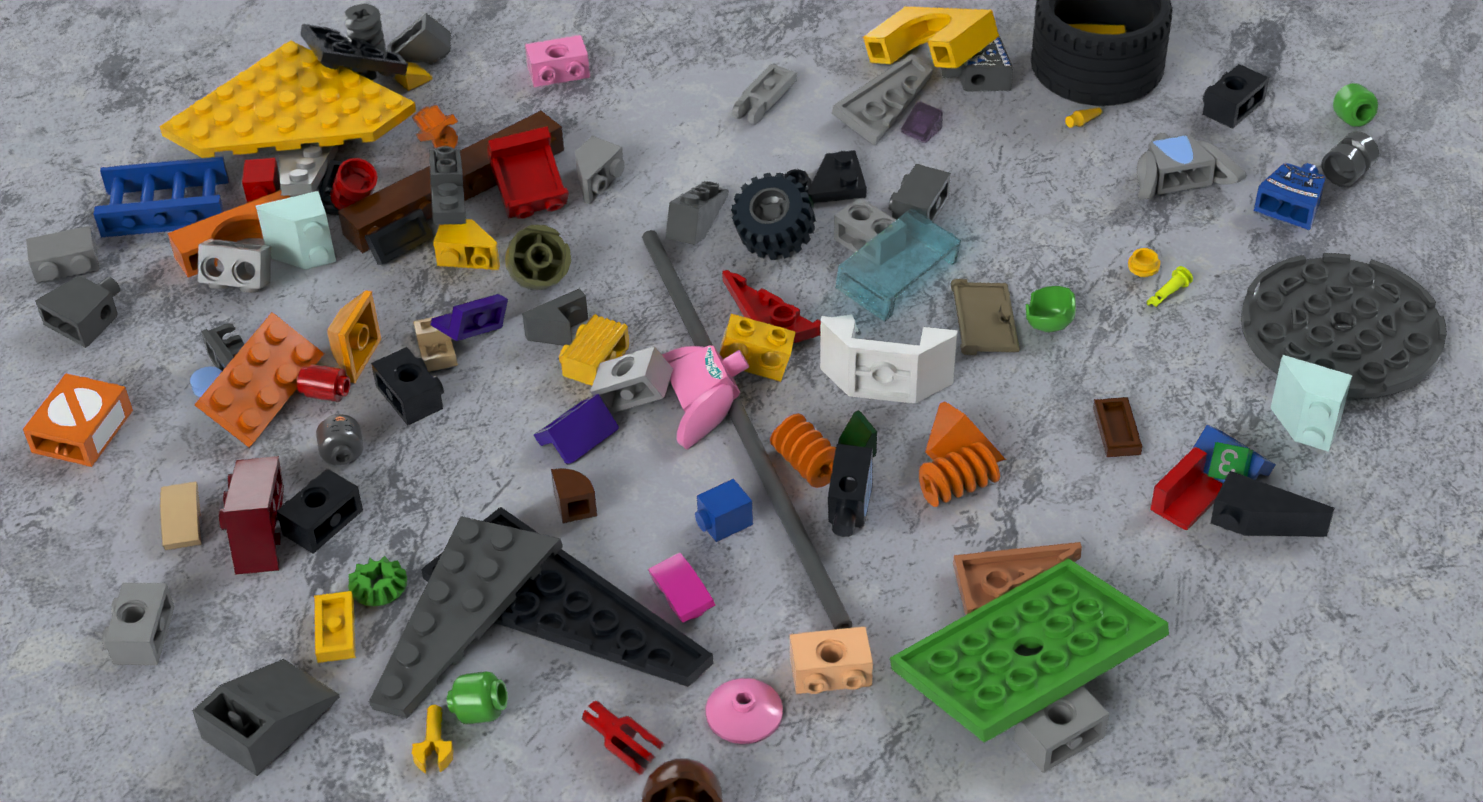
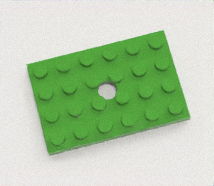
[890,558,1169,743]

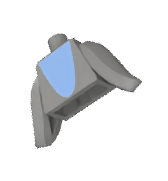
[1136,133,1247,200]

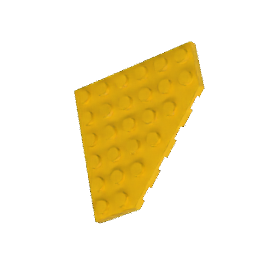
[159,40,417,158]

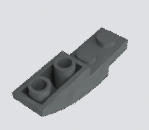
[429,146,466,225]

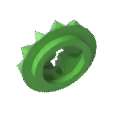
[348,556,407,606]

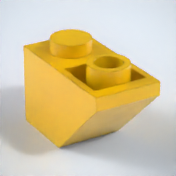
[433,219,500,270]

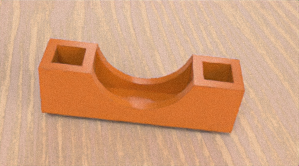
[168,190,290,278]

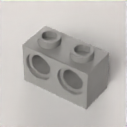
[834,198,906,268]
[198,239,271,293]

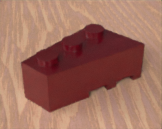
[219,456,284,575]

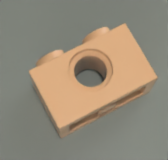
[790,626,873,694]

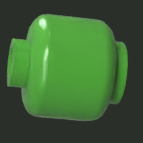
[1333,83,1379,127]
[447,671,508,725]

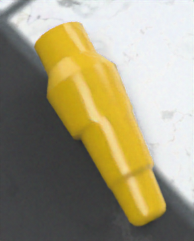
[1065,107,1102,128]

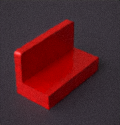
[1150,447,1223,530]

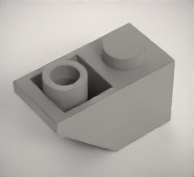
[575,136,625,204]

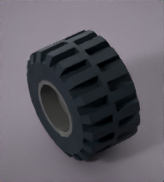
[731,172,816,260]

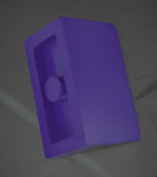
[430,294,508,341]
[533,394,619,464]

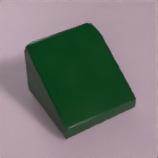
[838,410,877,457]

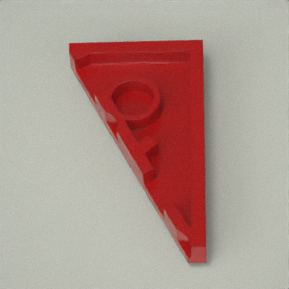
[722,270,821,344]

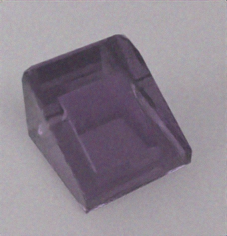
[901,101,943,143]

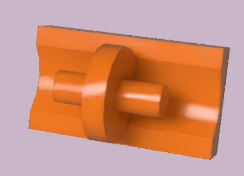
[412,105,458,148]

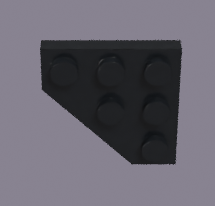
[300,24,408,77]

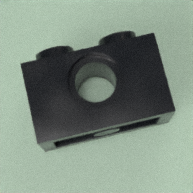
[1202,64,1269,129]
[371,347,444,426]
[276,468,363,554]

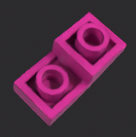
[648,552,716,623]

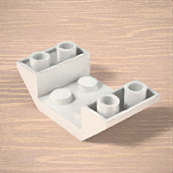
[820,316,957,404]

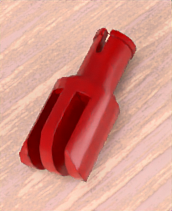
[582,701,664,775]

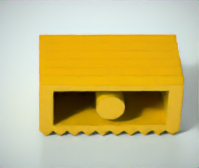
[559,314,629,386]

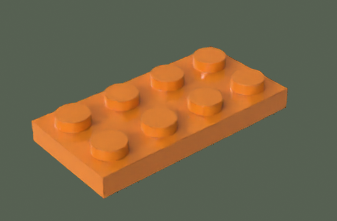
[195,312,325,448]

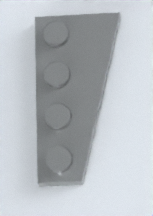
[832,54,933,146]

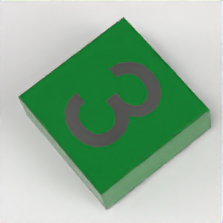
[1208,442,1253,480]

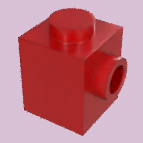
[242,158,280,203]

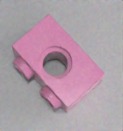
[525,35,590,87]

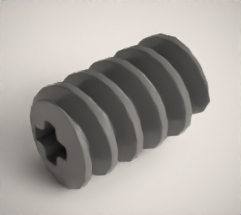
[345,4,387,55]

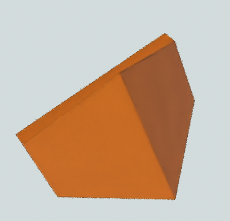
[925,401,1006,462]

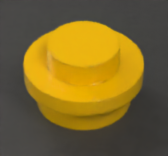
[1128,248,1160,277]

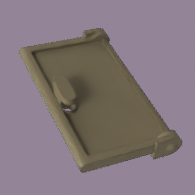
[950,279,1020,355]

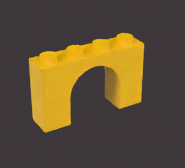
[863,6,999,69]

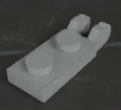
[732,64,797,124]

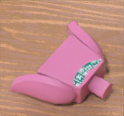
[662,345,749,450]

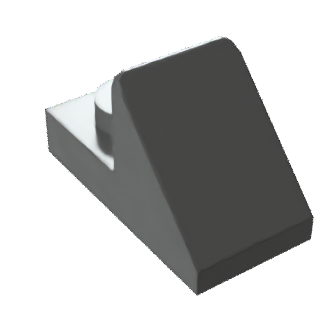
[522,288,588,346]

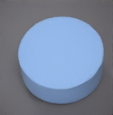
[190,366,222,397]

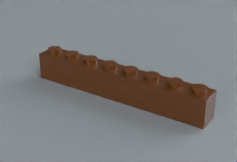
[338,110,564,253]

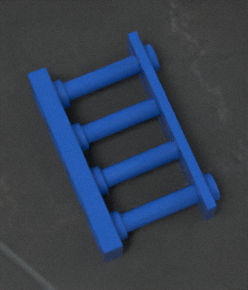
[94,156,229,238]

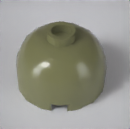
[505,225,571,290]

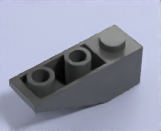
[665,181,729,245]

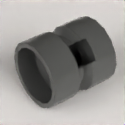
[1321,131,1379,187]

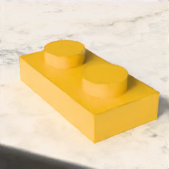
[314,591,356,663]

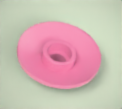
[705,678,783,744]

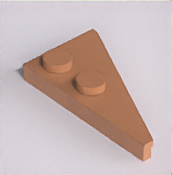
[953,542,1082,615]

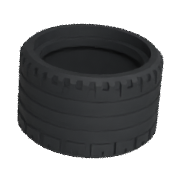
[1031,0,1173,106]

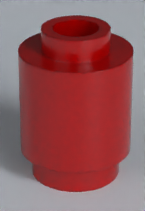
[297,364,350,402]

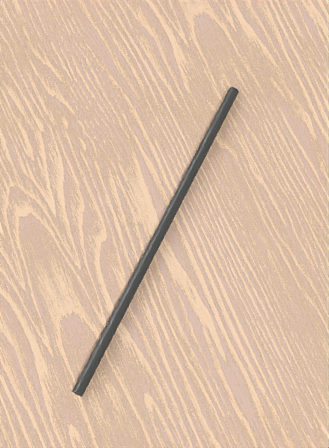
[642,230,853,629]

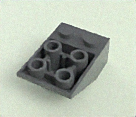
[192,659,340,776]

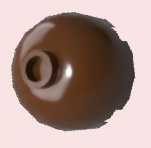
[642,758,723,802]

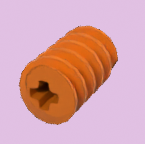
[770,413,836,488]
[919,442,1000,507]

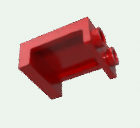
[487,126,569,219]

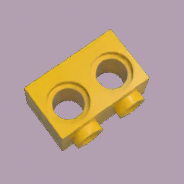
[719,313,795,382]

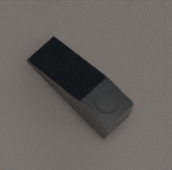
[1210,471,1335,537]

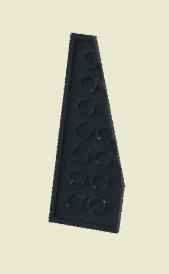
[421,507,714,687]

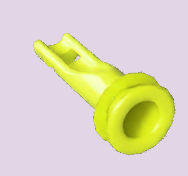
[1146,266,1193,307]

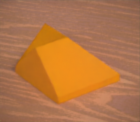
[327,290,382,384]

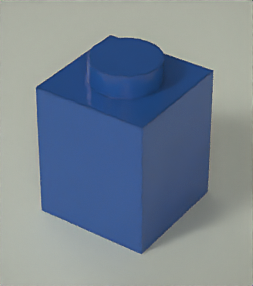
[695,479,753,542]

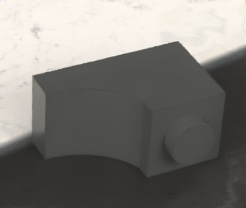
[387,12,451,65]

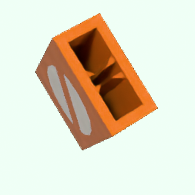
[23,373,133,467]

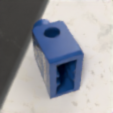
[1254,163,1326,230]

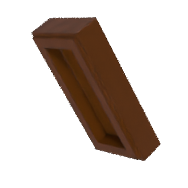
[1093,397,1142,457]

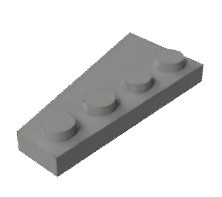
[279,142,339,196]

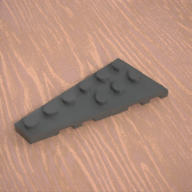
[369,516,563,718]

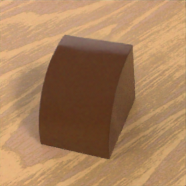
[551,468,597,523]

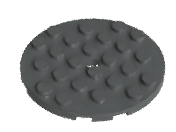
[1241,253,1447,399]

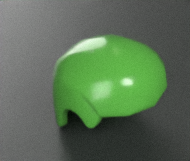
[1025,286,1076,333]

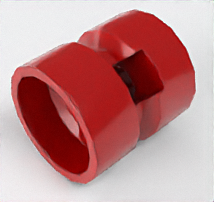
[330,158,378,210]

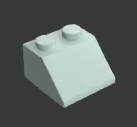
[256,191,336,269]
[1270,355,1352,452]

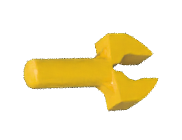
[412,705,454,773]

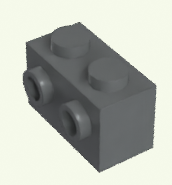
[889,164,951,234]

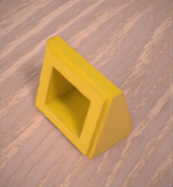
[393,62,432,91]

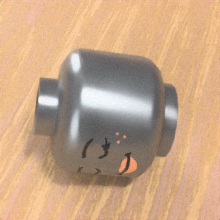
[316,414,364,465]

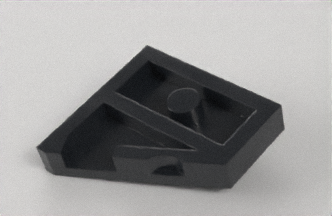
[808,150,867,203]

